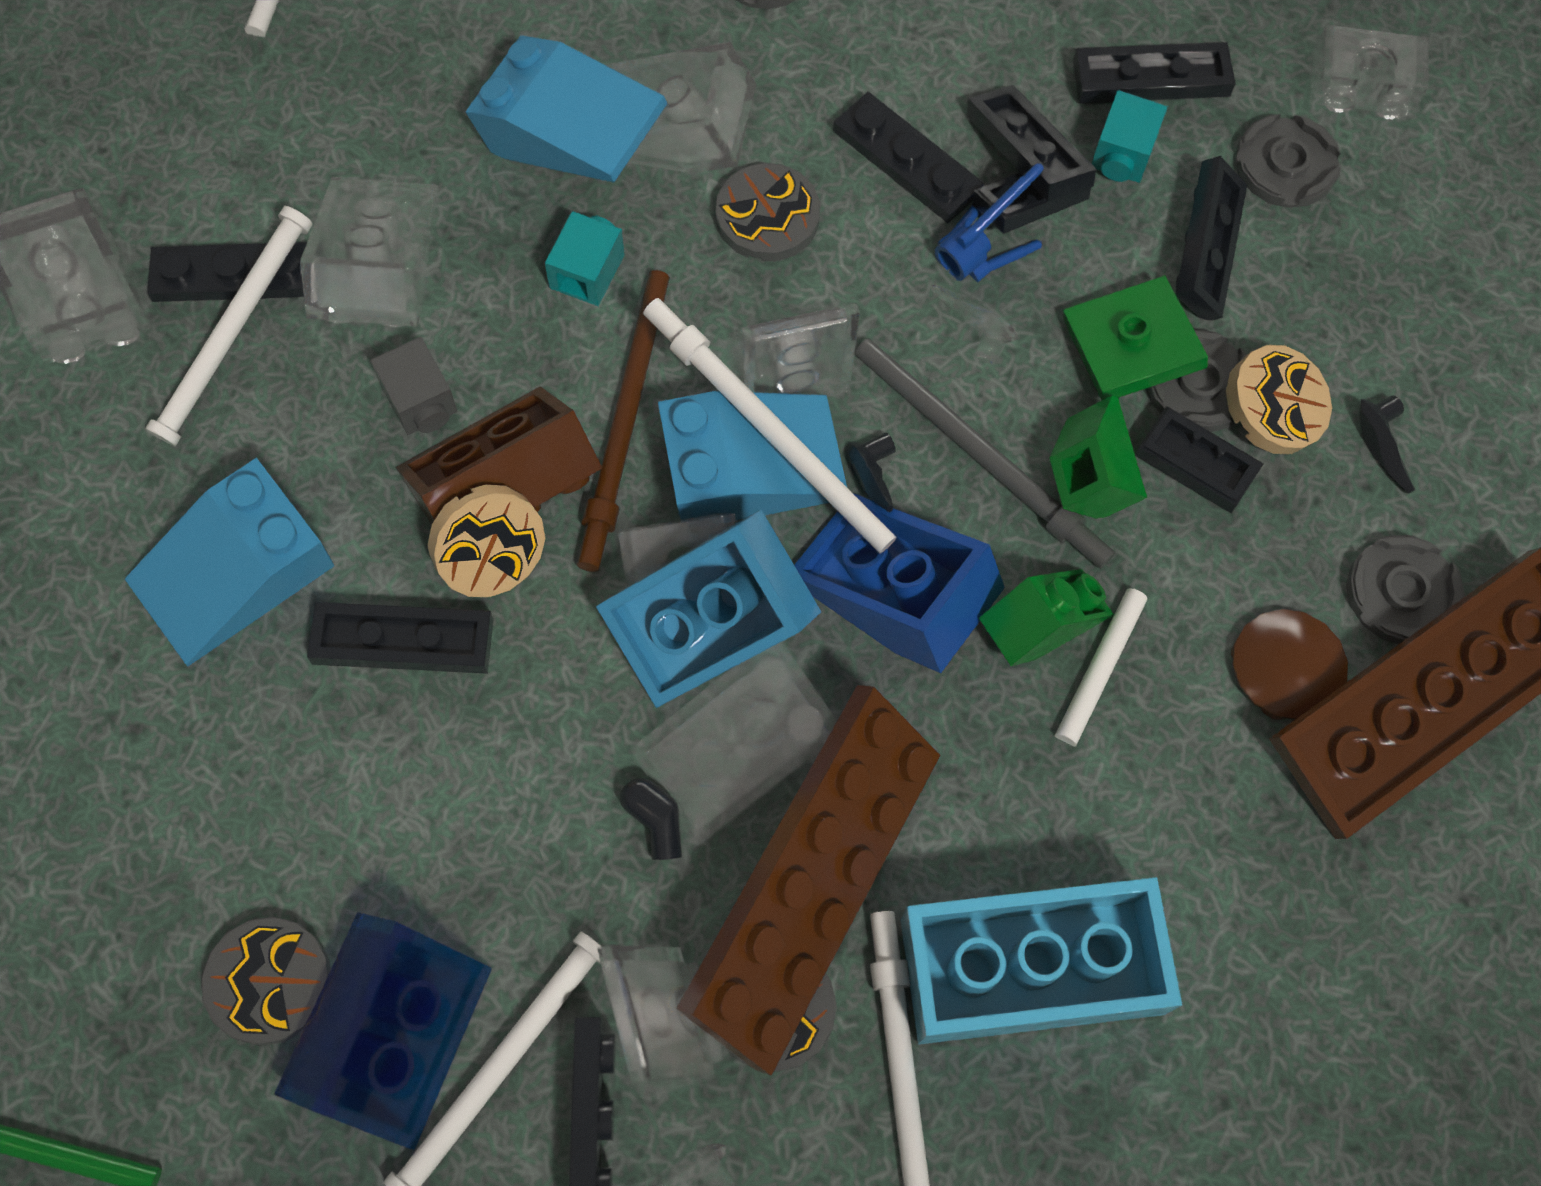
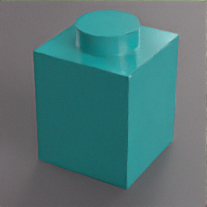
[1091,90,1168,183]
[545,211,625,307]

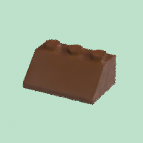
[395,387,603,525]

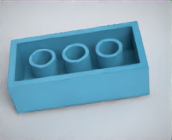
[900,877,1182,1045]

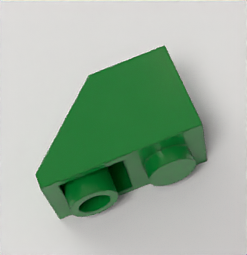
[1049,395,1147,519]
[979,569,1114,666]

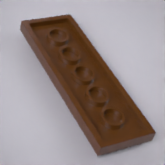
[1269,547,1541,839]
[676,685,940,1076]

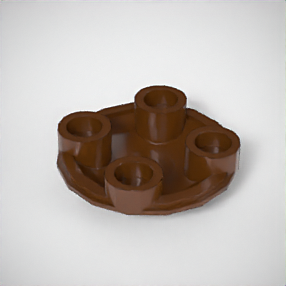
[1231,609,1348,720]

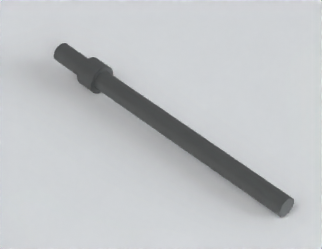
[855,338,1116,569]

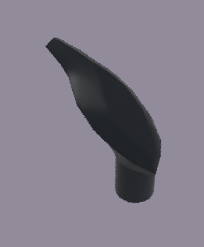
[1360,396,1415,494]
[846,433,896,513]

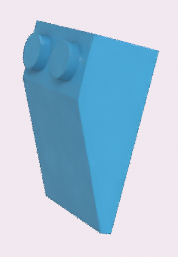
[465,35,668,183]
[658,391,847,529]
[125,458,335,667]
[596,509,821,708]

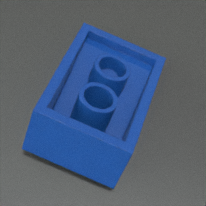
[794,493,1005,673]

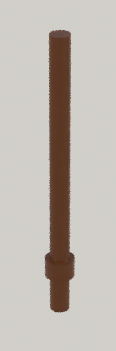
[577,270,670,572]

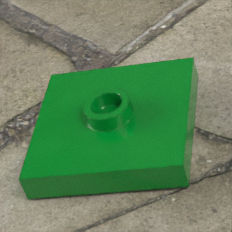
[1063,275,1208,401]

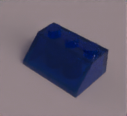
[274,912,492,1151]

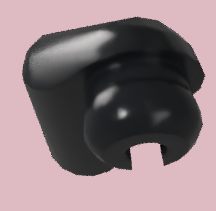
[619,778,682,860]

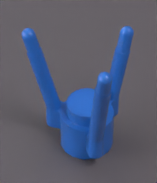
[934,163,1044,283]

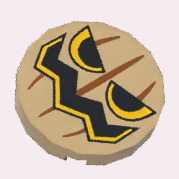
[1226,345,1332,454]
[428,485,545,597]

